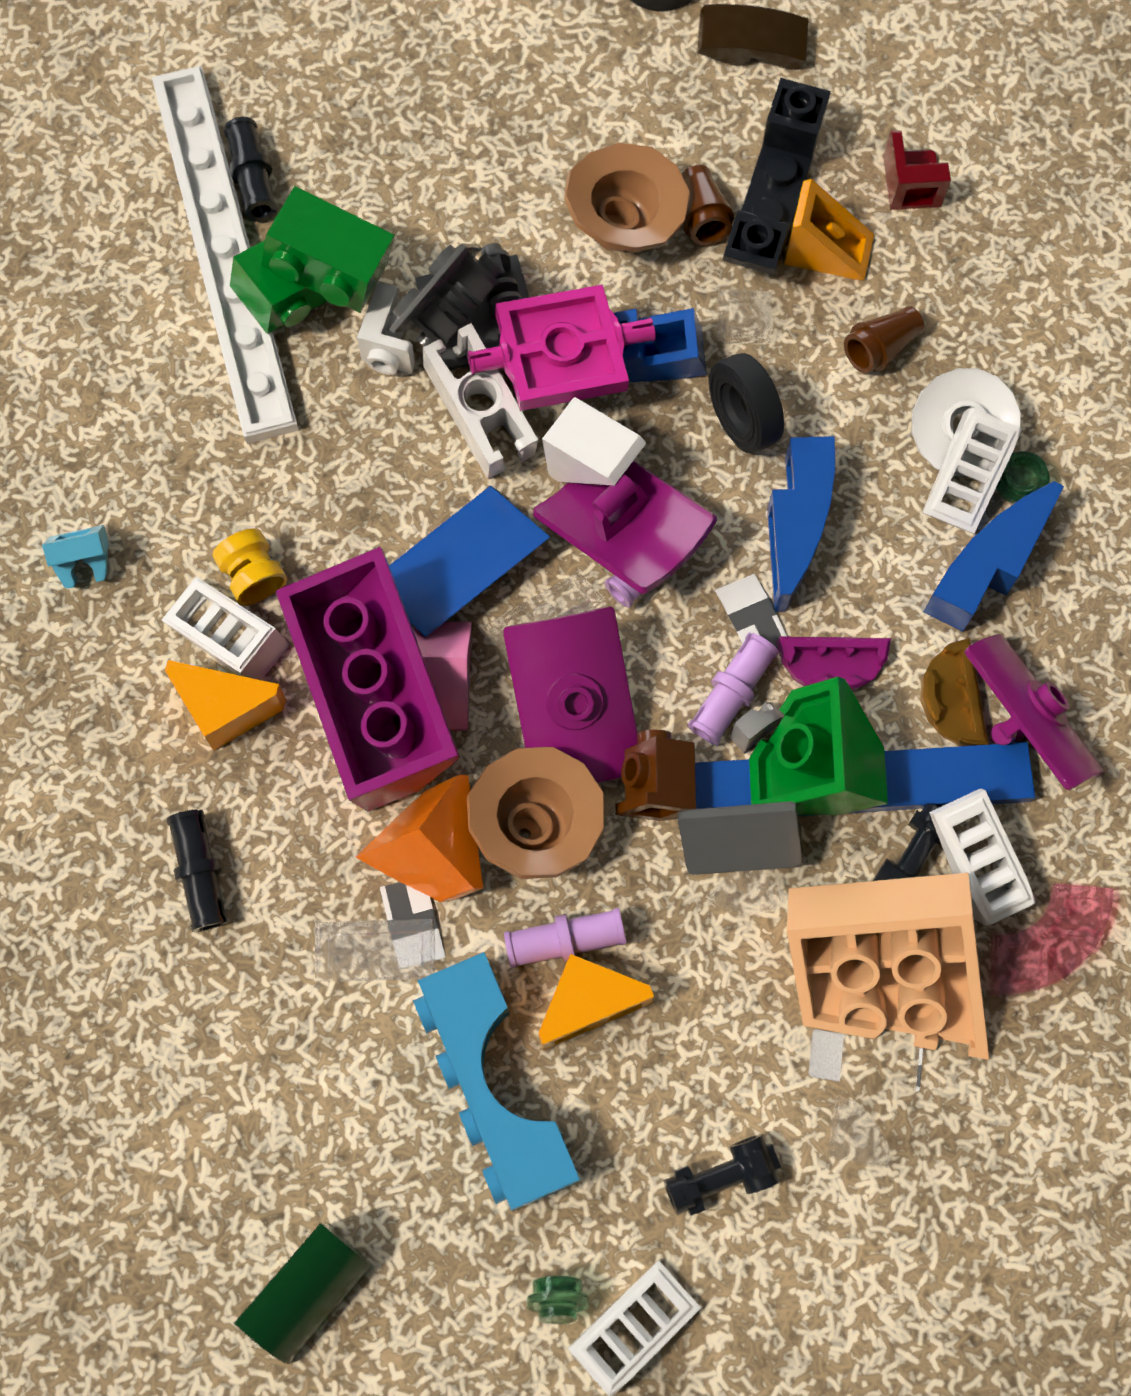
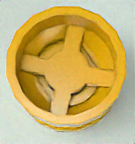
[212,528,288,606]

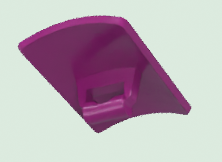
[533,460,717,594]
[503,607,637,783]
[965,634,1105,790]

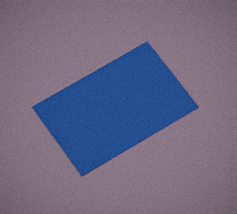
[389,485,550,637]

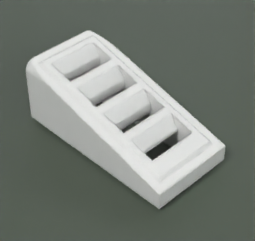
[922,408,1023,534]
[162,577,289,680]
[929,788,1036,925]
[568,1260,701,1396]

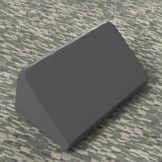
[678,801,803,875]

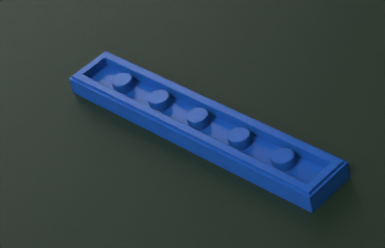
[695,742,1035,816]

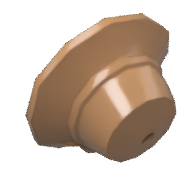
[564,143,690,253]
[467,747,604,879]

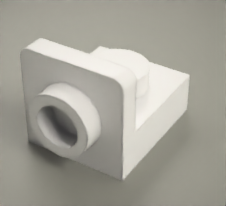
[357,281,415,375]

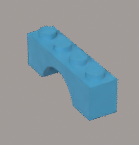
[413,952,580,1212]

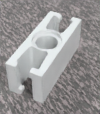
[423,323,538,479]

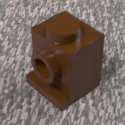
[615,730,696,821]

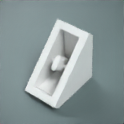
[542,397,646,486]

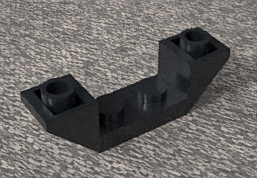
[722,78,831,275]

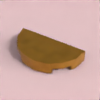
[920,638,988,746]

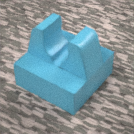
[42,525,109,588]

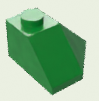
[749,676,888,815]

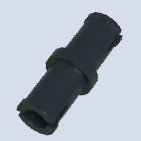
[224,116,278,222]
[166,809,229,932]

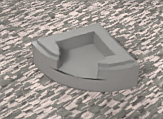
[731,702,784,753]

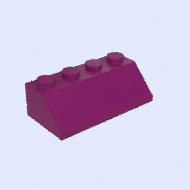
[276,546,460,812]

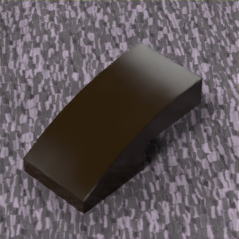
[697,4,809,70]

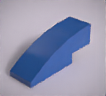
[614,308,707,383]
[767,436,835,612]
[923,481,1064,632]

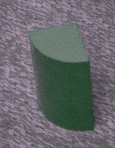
[234,1223,374,1364]

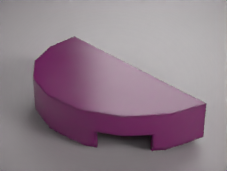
[777,636,891,692]

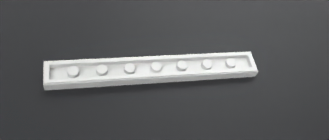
[152,65,299,444]

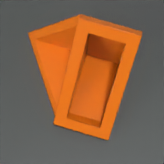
[356,775,483,902]

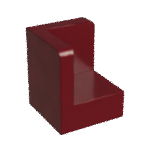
[883,130,951,210]

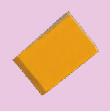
[785,179,874,281]
[165,660,286,751]
[538,954,654,1051]

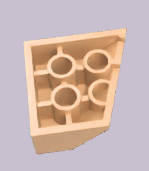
[787,873,989,1060]

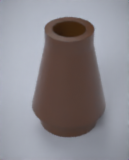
[682,165,734,246]
[844,306,925,373]

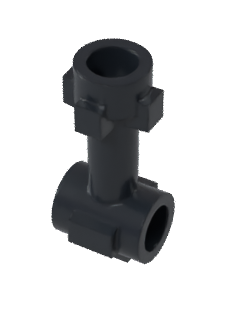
[873,804,942,881]
[663,1134,781,1216]

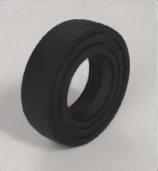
[709,353,784,453]

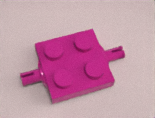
[467,284,656,411]

